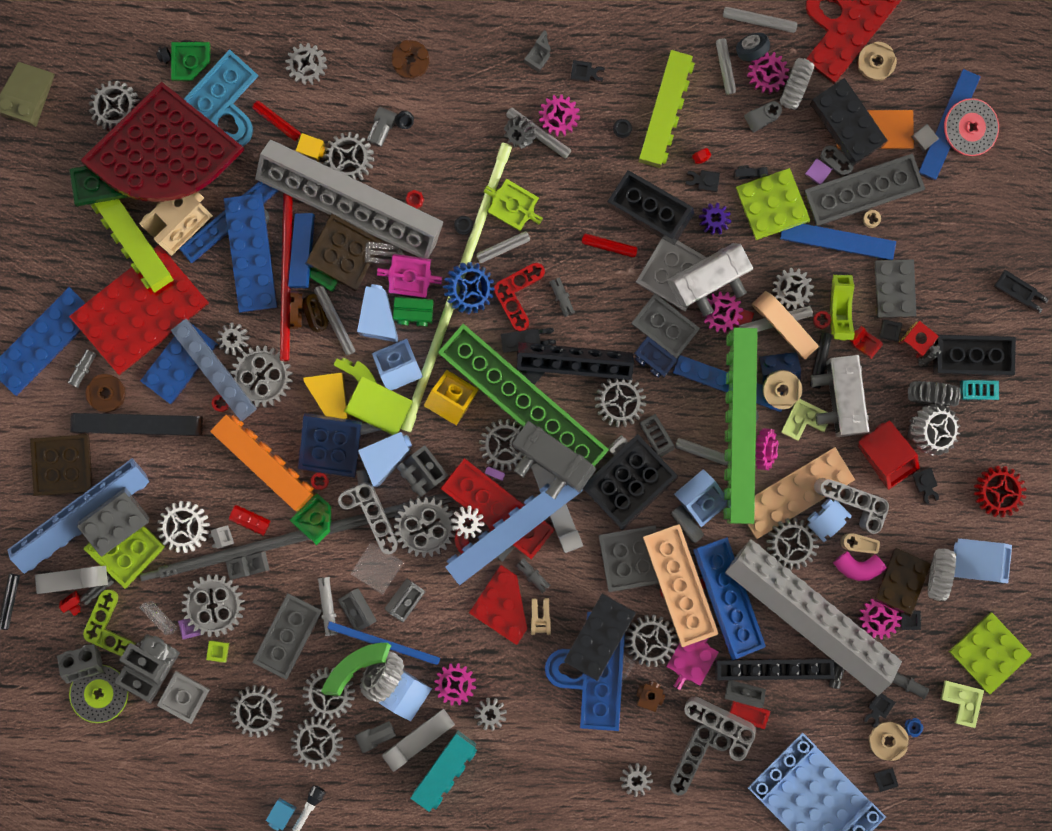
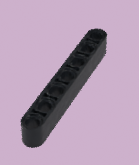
[70,413,203,436]

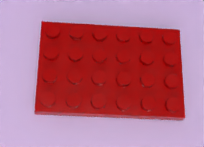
[69,245,209,376]

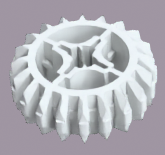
[157,501,210,553]

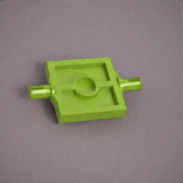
[483,179,543,231]

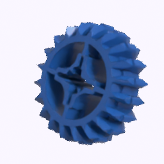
[443,262,495,314]

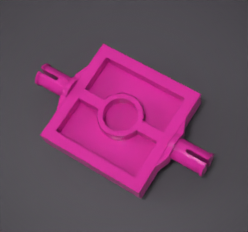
[377,254,443,298]
[666,638,719,690]

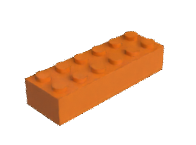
[210,415,315,511]

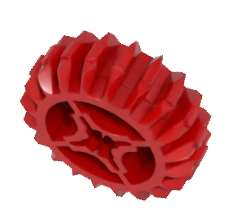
[973,466,1027,518]

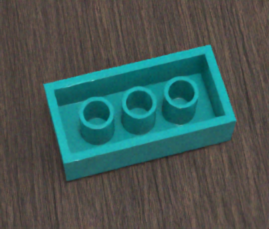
[410,730,477,812]

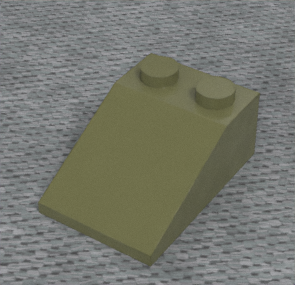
[0,62,55,127]

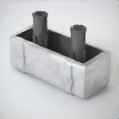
[667,243,753,317]
[810,355,869,437]

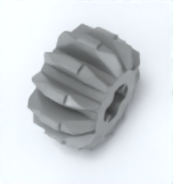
[216,323,250,356]
[474,697,507,731]
[620,763,653,797]

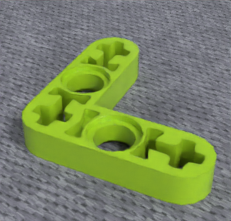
[83,589,136,656]

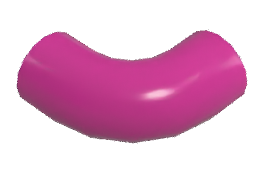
[833,551,887,581]

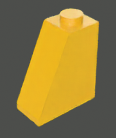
[304,373,349,419]

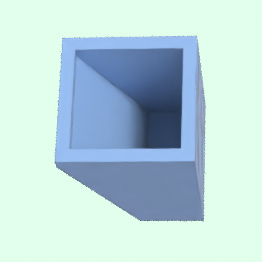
[357,284,398,343]
[358,432,412,487]
[954,538,1012,583]

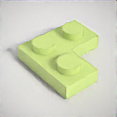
[781,399,828,441]
[940,680,984,728]

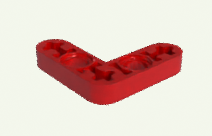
[494,263,545,331]

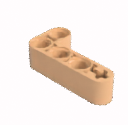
[751,291,819,360]

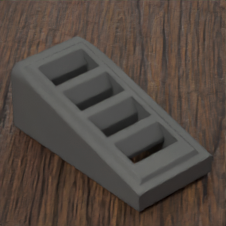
[639,414,675,457]

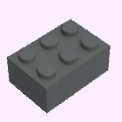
[77,487,149,557]

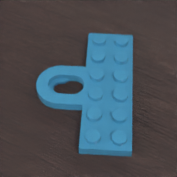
[184,49,258,146]

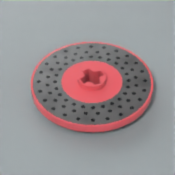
[944,99,999,156]

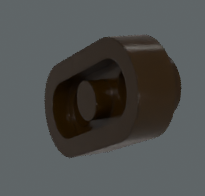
[302,294,328,333]

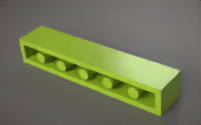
[639,50,695,168]
[90,199,173,293]

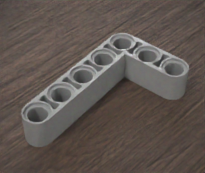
[531,463,583,553]

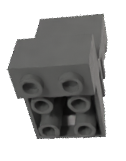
[115,634,180,704]

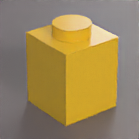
[296,133,326,162]

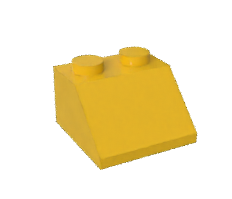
[424,370,479,426]

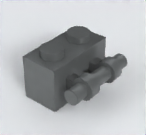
[397,445,449,497]

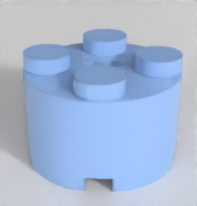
[807,498,852,542]

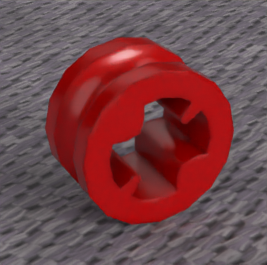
[813,311,831,329]
[212,394,229,412]
[311,473,329,490]

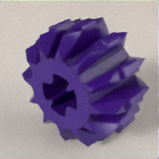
[699,203,731,235]

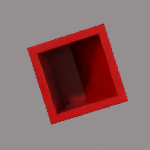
[858,420,920,490]

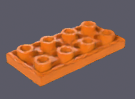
[837,110,914,149]

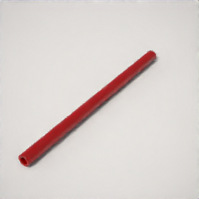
[280,193,293,362]

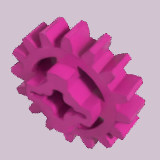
[747,52,789,94]
[539,94,580,137]
[702,291,743,333]
[755,428,779,471]
[858,598,902,639]
[434,663,476,706]

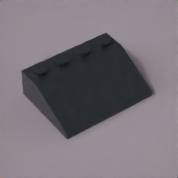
[583,434,678,531]

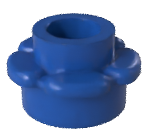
[905,718,923,737]

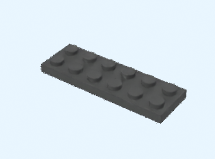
[804,154,925,226]

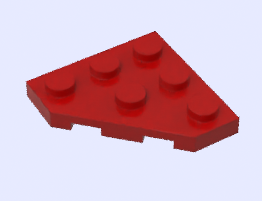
[469,565,527,645]

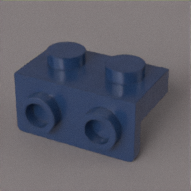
[633,336,678,378]
[759,352,801,385]

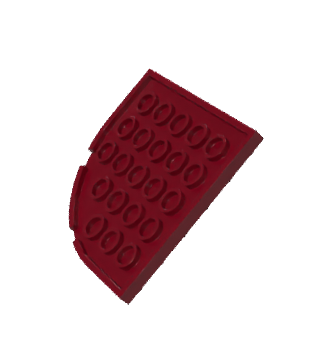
[81,82,244,202]

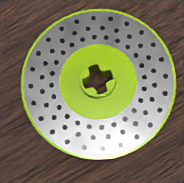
[69,665,129,723]

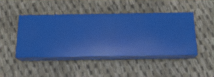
[288,213,315,288]

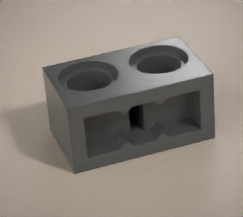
[57,644,104,684]

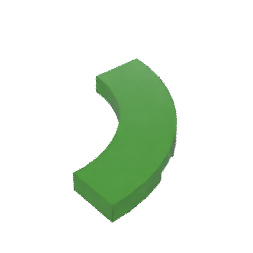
[321,643,391,696]

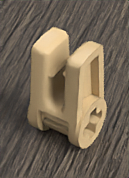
[840,533,880,554]
[531,598,551,635]

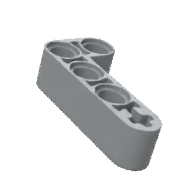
[814,478,889,534]
[338,482,398,554]
[35,566,108,594]
[684,696,756,761]
[382,709,455,772]

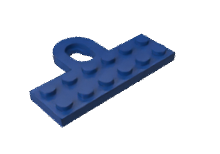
[545,612,625,731]

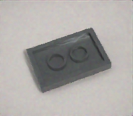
[875,259,917,318]
[631,294,700,358]

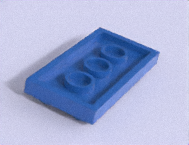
[140,324,218,405]

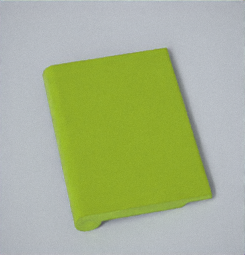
[344,376,413,435]

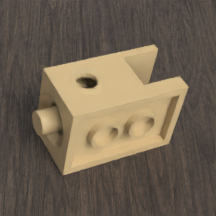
[139,191,212,256]

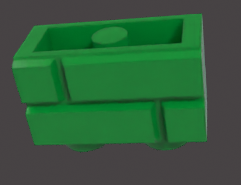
[393,297,434,327]

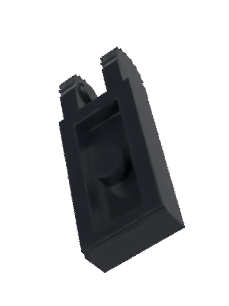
[993,270,1049,313]
[501,328,556,353]

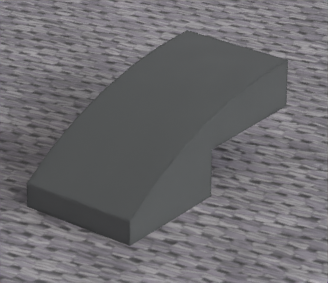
[226,552,270,580]

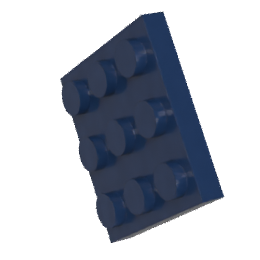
[298,413,362,478]

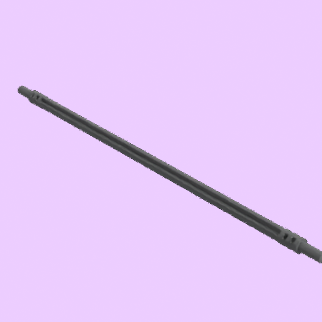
[140,493,456,581]

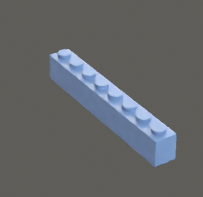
[7,458,149,574]
[445,478,583,585]

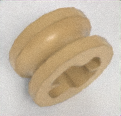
[863,210,881,228]

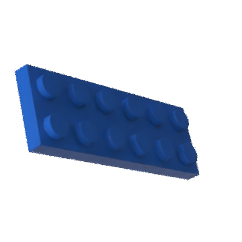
[224,194,278,313]
[0,287,86,396]
[693,537,766,660]

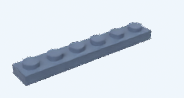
[171,319,257,421]

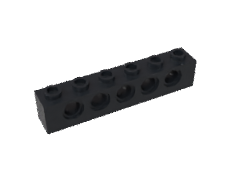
[517,342,634,380]
[715,658,835,681]

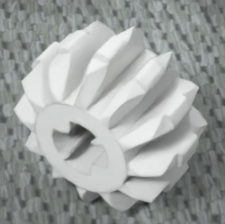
[451,506,484,539]

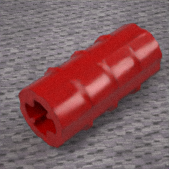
[228,505,271,536]

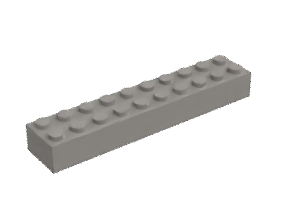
[255,139,443,259]
[725,539,902,696]

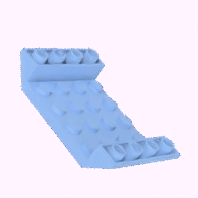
[748,732,886,831]

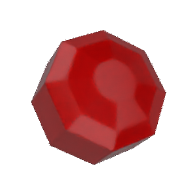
[692,148,711,164]
[405,190,424,209]

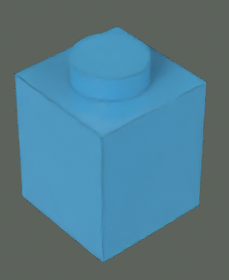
[266,798,296,831]

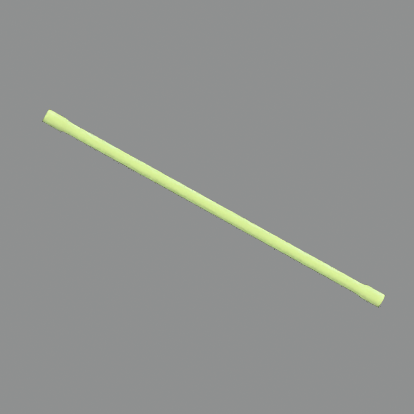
[400,143,512,433]

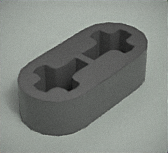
[820,145,853,176]

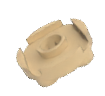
[858,42,897,81]
[763,370,802,409]
[869,721,909,761]

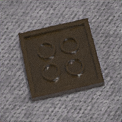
[305,213,382,292]
[30,434,92,496]

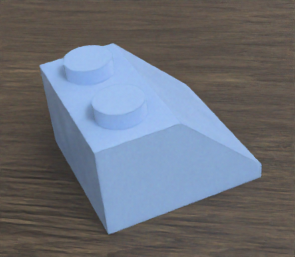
[372,339,423,391]
[674,469,727,527]
[379,670,432,721]

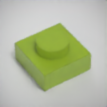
[206,640,229,663]

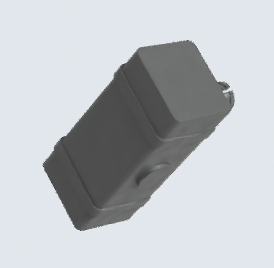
[512,421,596,499]

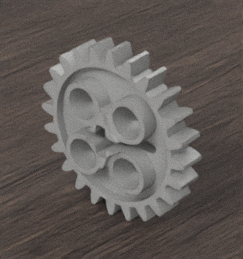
[230,346,293,408]
[394,495,455,558]
[182,574,245,637]

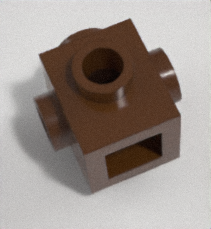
[636,680,665,712]

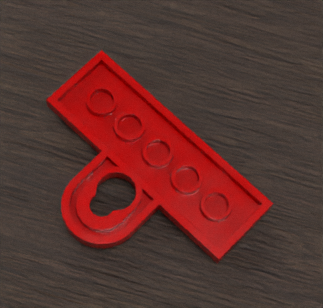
[806,0,901,84]
[440,458,555,560]

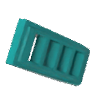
[960,380,999,400]

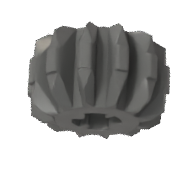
[504,115,536,149]

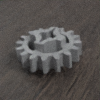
[285,43,327,85]
[772,268,814,310]

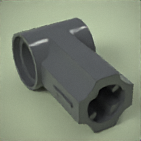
[367,106,397,147]
[354,721,396,753]

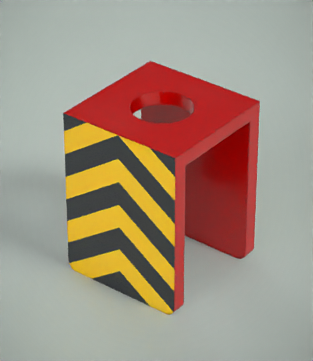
[898,321,939,358]

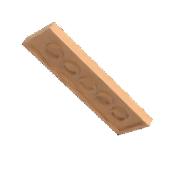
[747,447,855,539]
[643,524,719,647]

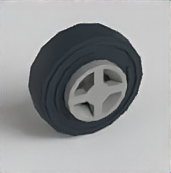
[736,32,770,62]

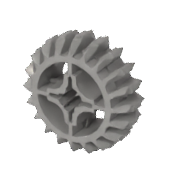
[780,58,814,110]
[89,81,141,131]
[323,132,374,180]
[595,378,646,427]
[911,404,960,456]
[479,419,523,471]
[766,518,819,570]
[927,548,956,601]
[625,615,677,667]
[360,651,404,703]
[303,667,355,720]
[230,685,283,738]
[291,716,343,769]

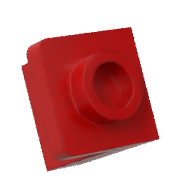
[850,326,883,359]

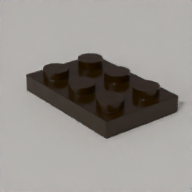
[874,548,931,617]

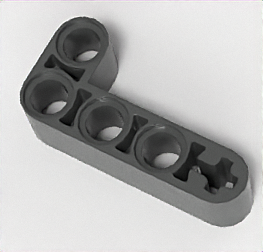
[669,723,731,796]

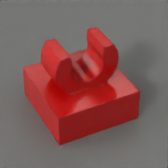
[59,590,81,616]

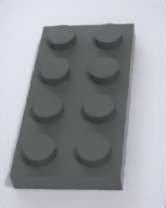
[252,593,322,680]

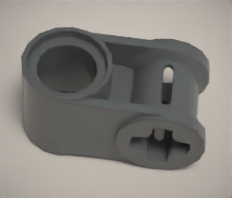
[744,101,782,133]

